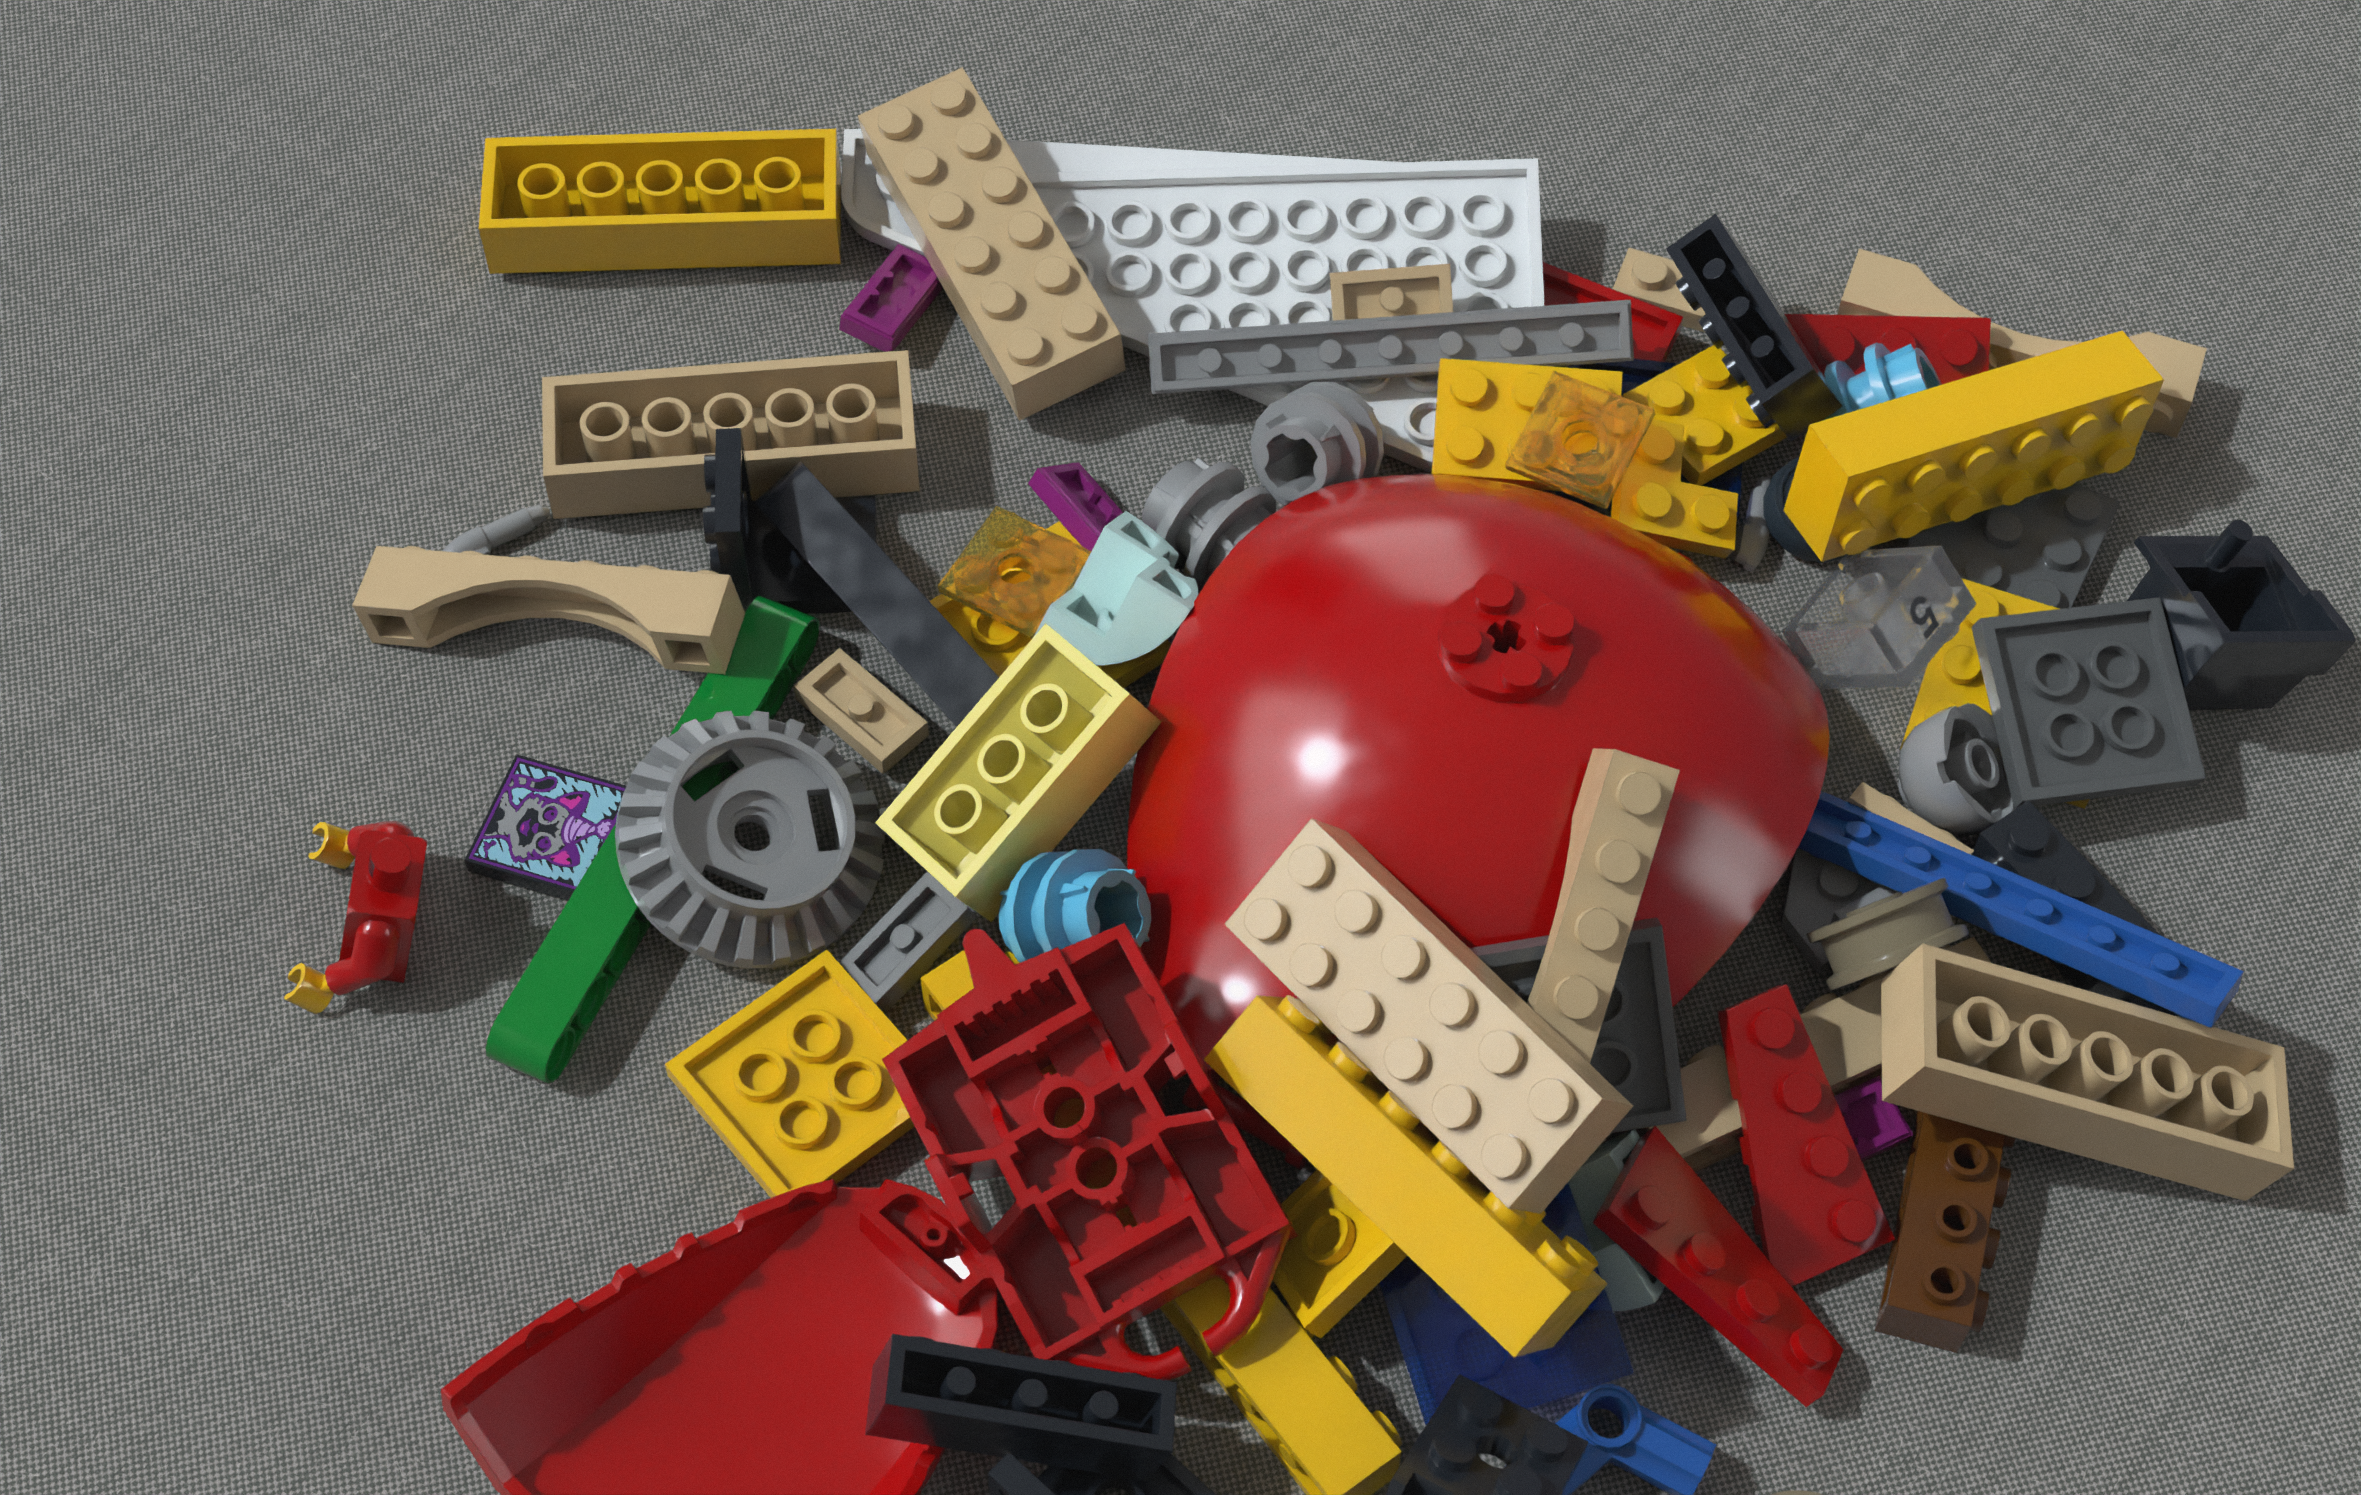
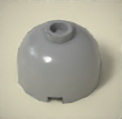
[1898,703,2015,835]

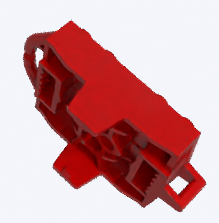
[882,923,1298,1381]

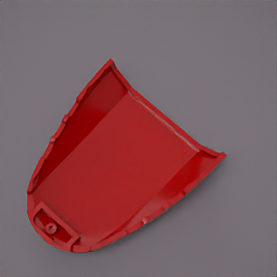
[441,1179,998,1495]

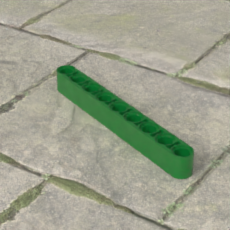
[486,596,820,1084]

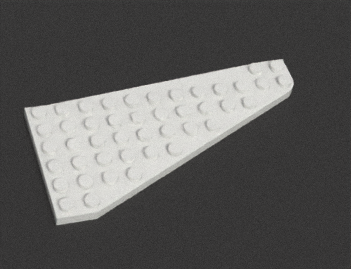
[841,129,1544,473]

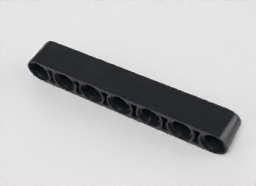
[754,461,999,727]

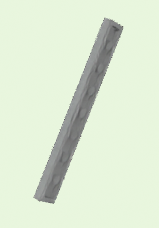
[1148,300,1634,394]

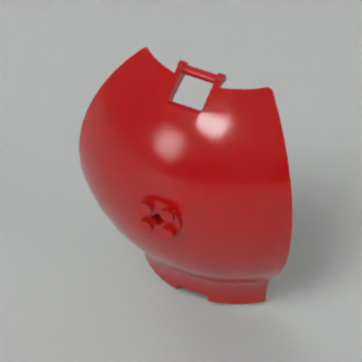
[1107,474,1830,1170]

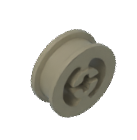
[1806,877,1969,990]

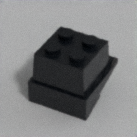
[2127,520,2356,710]

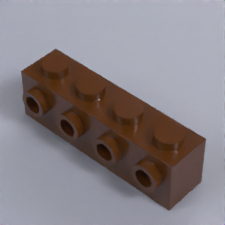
[1874,1111,2016,1353]

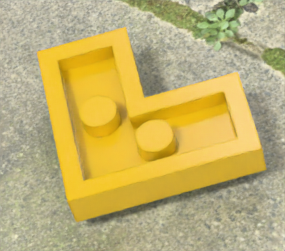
[1611,413,1738,558]

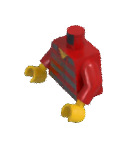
[284,821,427,1014]

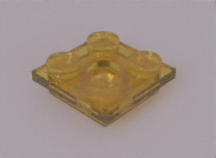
[1505,371,1655,509]
[938,506,1092,639]

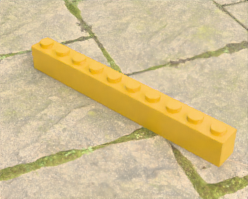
[921,950,1402,1495]

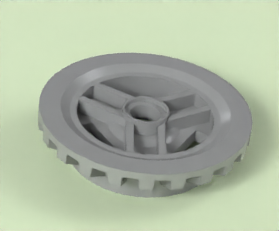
[615,711,885,969]

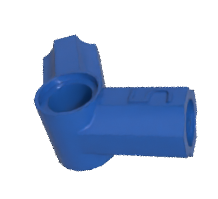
[1505,1384,1716,1495]

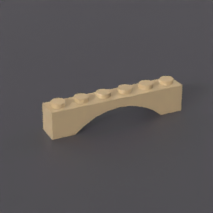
[1837,248,2207,438]
[352,546,745,674]
[1527,748,1680,1064]

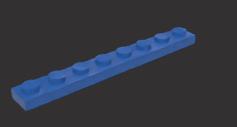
[1798,791,2244,1028]

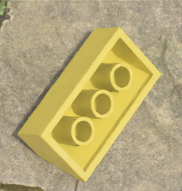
[875,623,1161,922]

